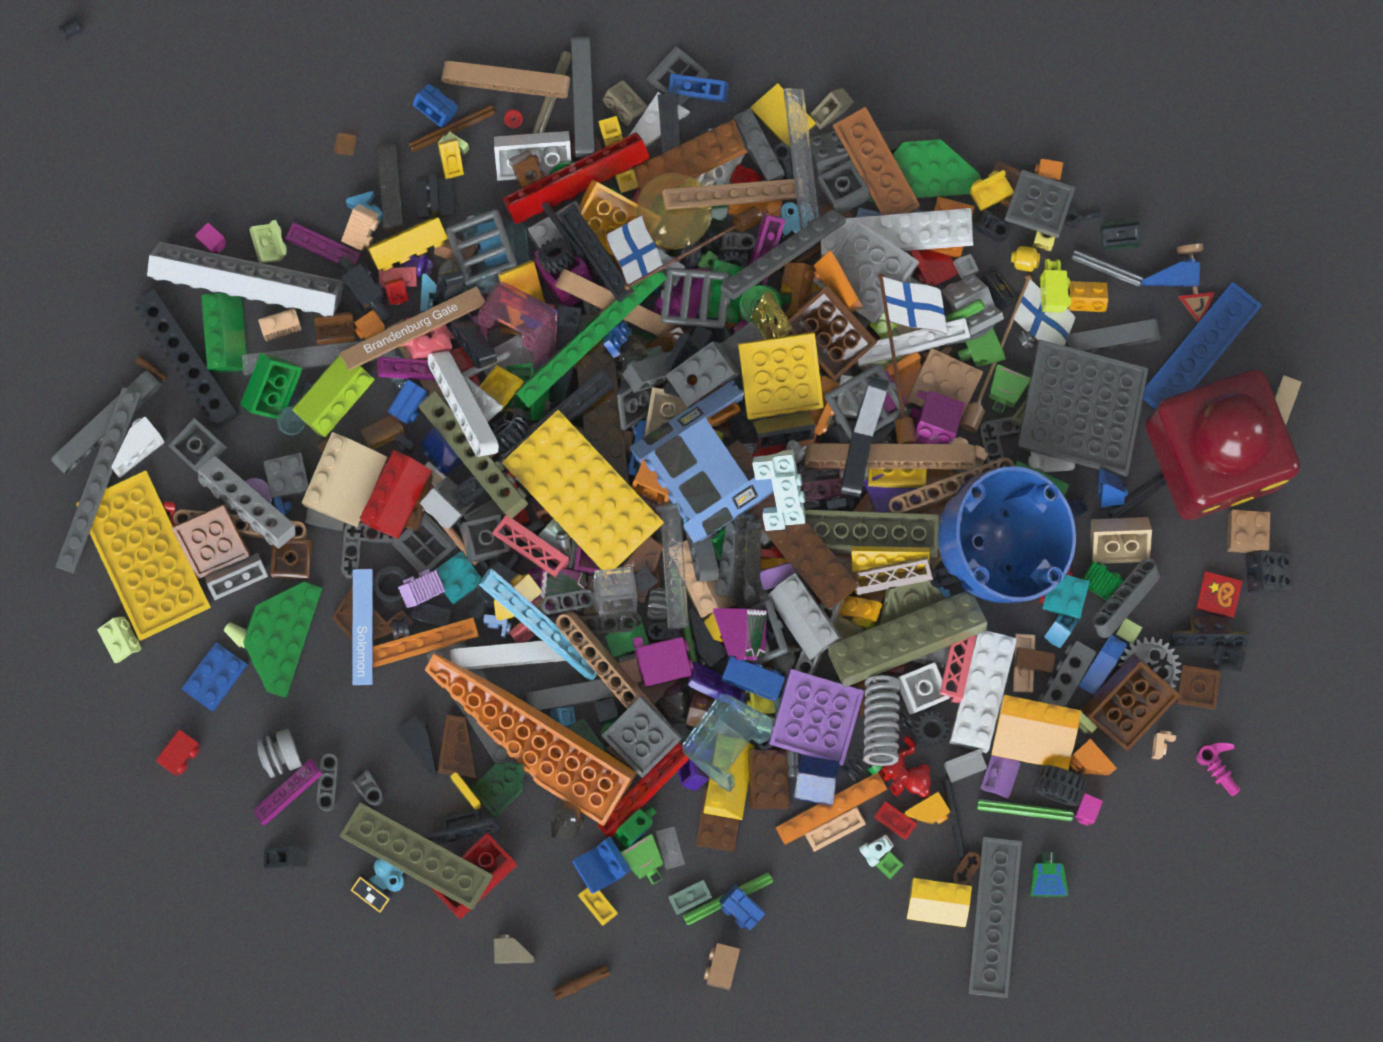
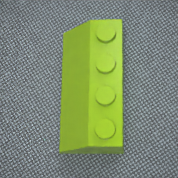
[292,354,375,437]

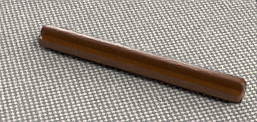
[409,105,495,152]

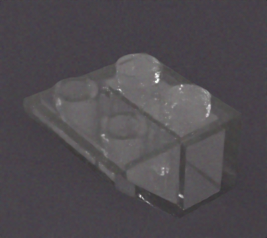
[593,567,637,616]

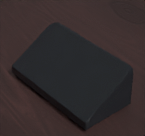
[981,270,1018,311]

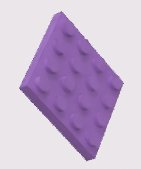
[768,669,864,766]

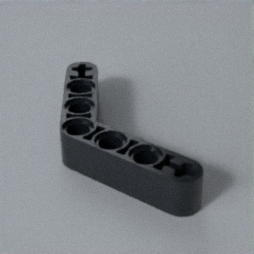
[840,376,889,497]

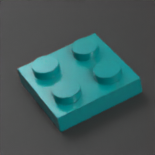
[436,551,482,605]
[1042,575,1090,619]

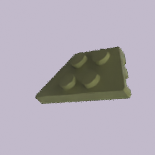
[880,581,947,625]

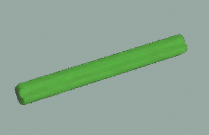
[977,799,1074,821]
[683,872,773,925]

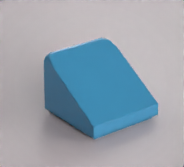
[550,706,576,727]

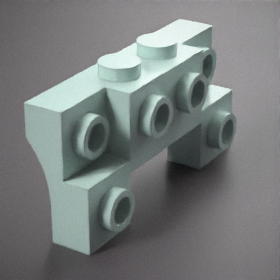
[753,450,806,531]

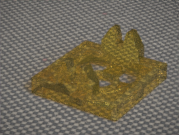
[751,291,792,339]

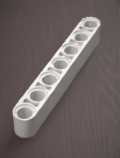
[428,351,498,457]
[450,638,583,670]

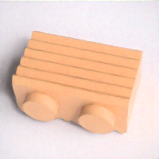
[341,204,379,251]
[258,308,302,342]

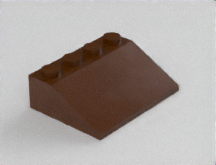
[782,285,878,381]
[1081,653,1181,752]

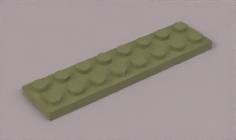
[340,803,493,910]

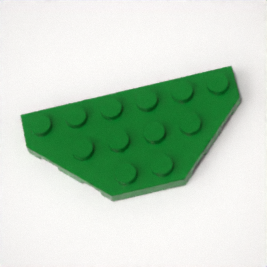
[869,139,981,202]
[242,582,322,698]

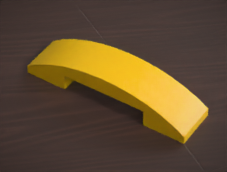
[598,116,639,193]

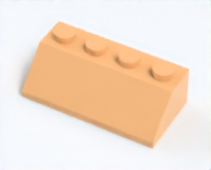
[669,540,736,621]

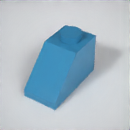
[1044,614,1082,648]

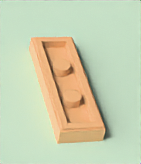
[1013,634,1035,693]
[805,807,866,852]

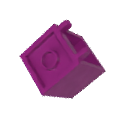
[534,237,594,306]
[910,390,965,444]
[632,637,694,686]

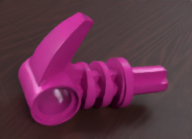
[1196,743,1240,796]

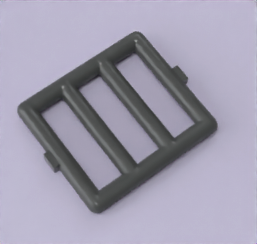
[446,209,517,286]
[660,267,731,328]
[825,364,907,439]
[723,599,788,664]

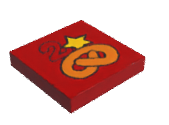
[1196,571,1243,619]

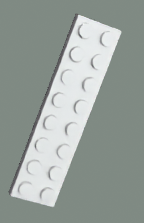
[821,208,973,257]

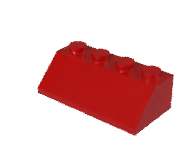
[359,450,432,539]
[430,833,517,919]

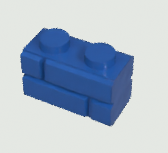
[412,84,458,128]
[388,379,430,424]
[719,884,765,930]

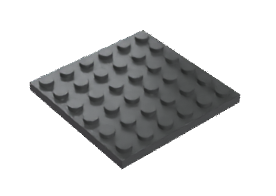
[1017,340,1148,477]

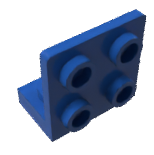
[572,837,631,894]

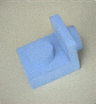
[484,614,511,638]

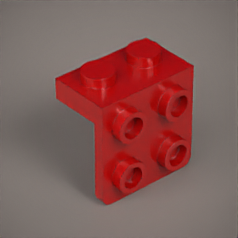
[910,249,958,287]

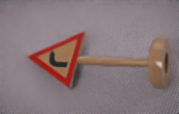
[1177,244,1215,323]

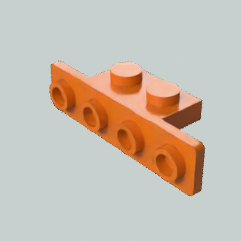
[798,376,840,447]

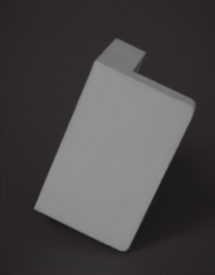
[944,748,987,783]

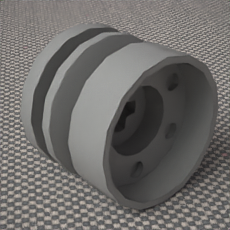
[256,728,302,778]

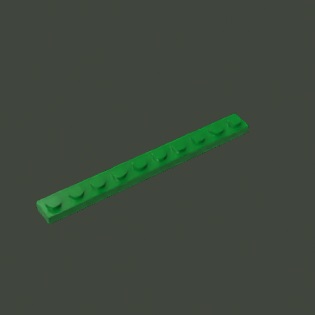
[514,270,667,407]

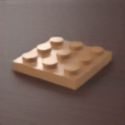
[907,348,983,421]

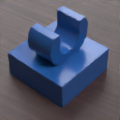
[271,497,292,516]

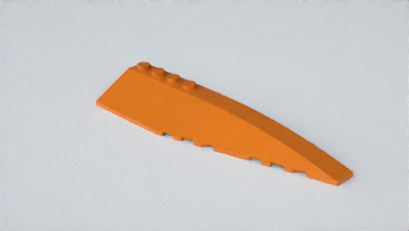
[425,653,637,826]

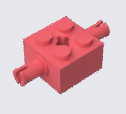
[399,318,455,360]

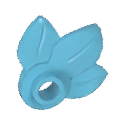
[780,202,814,235]
[369,859,404,892]

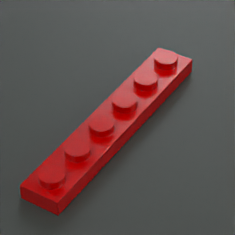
[597,742,692,838]

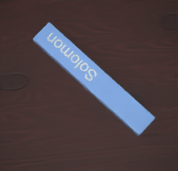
[353,569,373,685]

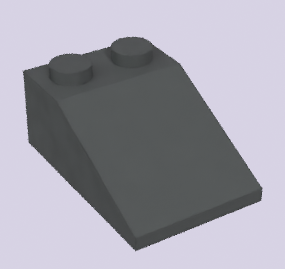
[617,378,656,430]

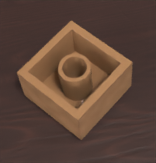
[1227,510,1270,553]
[704,943,740,990]

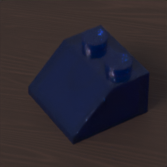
[420,427,463,475]
[794,755,840,806]

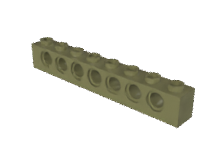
[418,391,528,519]

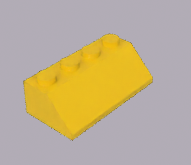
[366,217,448,271]
[704,733,755,820]

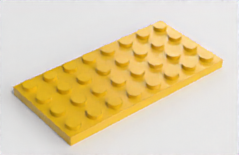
[502,410,664,576]
[76,471,211,641]

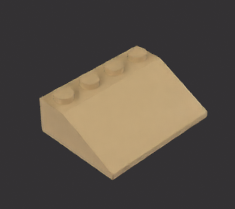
[302,432,388,528]

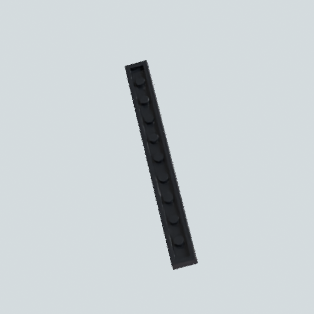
[453,370,615,507]

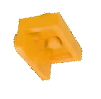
[1068,281,1108,312]

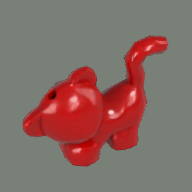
[879,736,931,798]

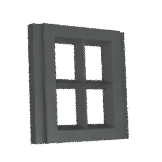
[647,46,710,107]
[392,513,457,572]

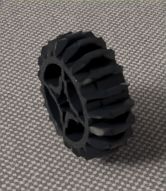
[488,406,531,453]

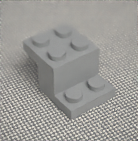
[941,274,1004,335]

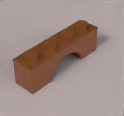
[774,263,815,337]

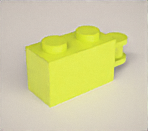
[1040,259,1071,313]

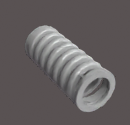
[863,675,900,766]

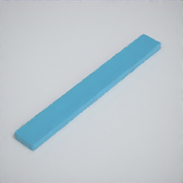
[478,569,603,681]

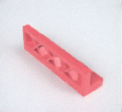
[493,515,569,577]
[939,635,977,703]

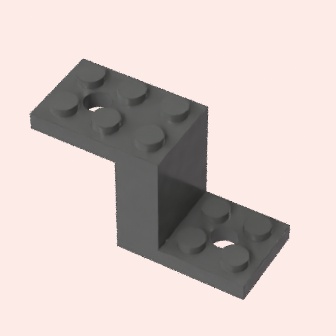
[666,321,766,407]

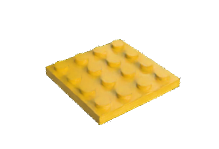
[738,332,824,420]

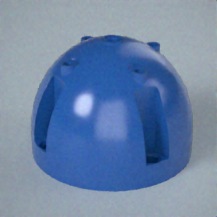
[938,466,1076,603]

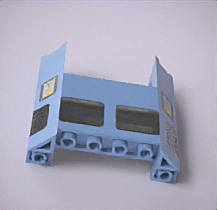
[629,380,774,543]

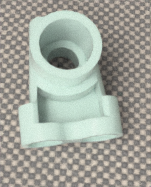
[859,835,893,867]

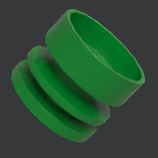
[740,285,783,325]

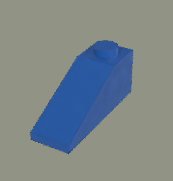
[668,74,729,103]
[1142,259,1200,287]
[1078,635,1127,696]

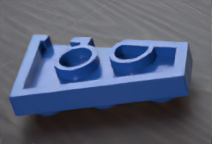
[627,420,646,480]

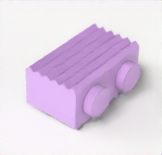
[398,569,445,608]

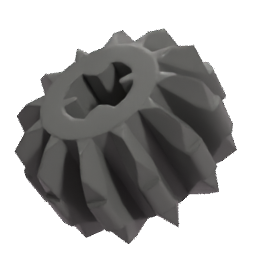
[647,587,670,620]

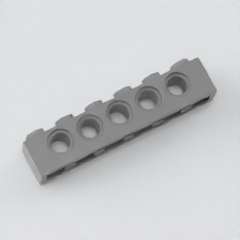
[198,456,295,549]

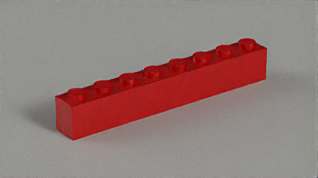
[502,132,650,224]

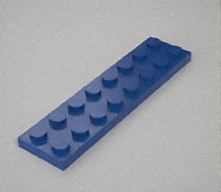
[1143,282,1262,409]

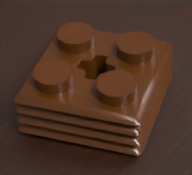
[270,539,312,579]

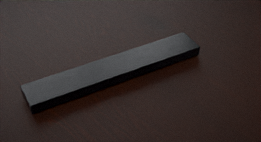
[558,204,635,303]

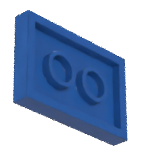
[182,642,248,712]

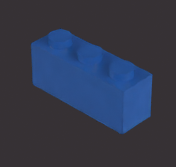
[720,656,785,702]

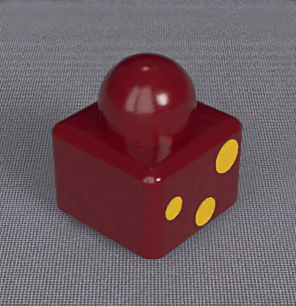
[1145,369,1300,520]

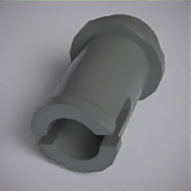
[555,530,573,556]

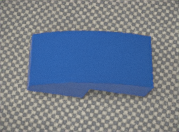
[603,322,629,358]

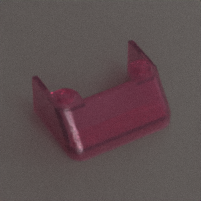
[477,282,557,369]

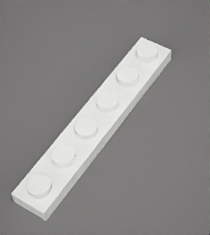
[858,318,970,367]

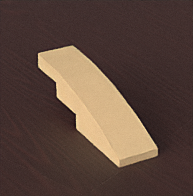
[1275,375,1301,425]

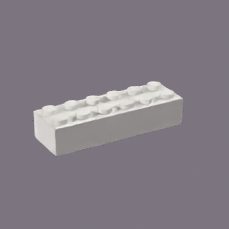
[949,631,1017,753]

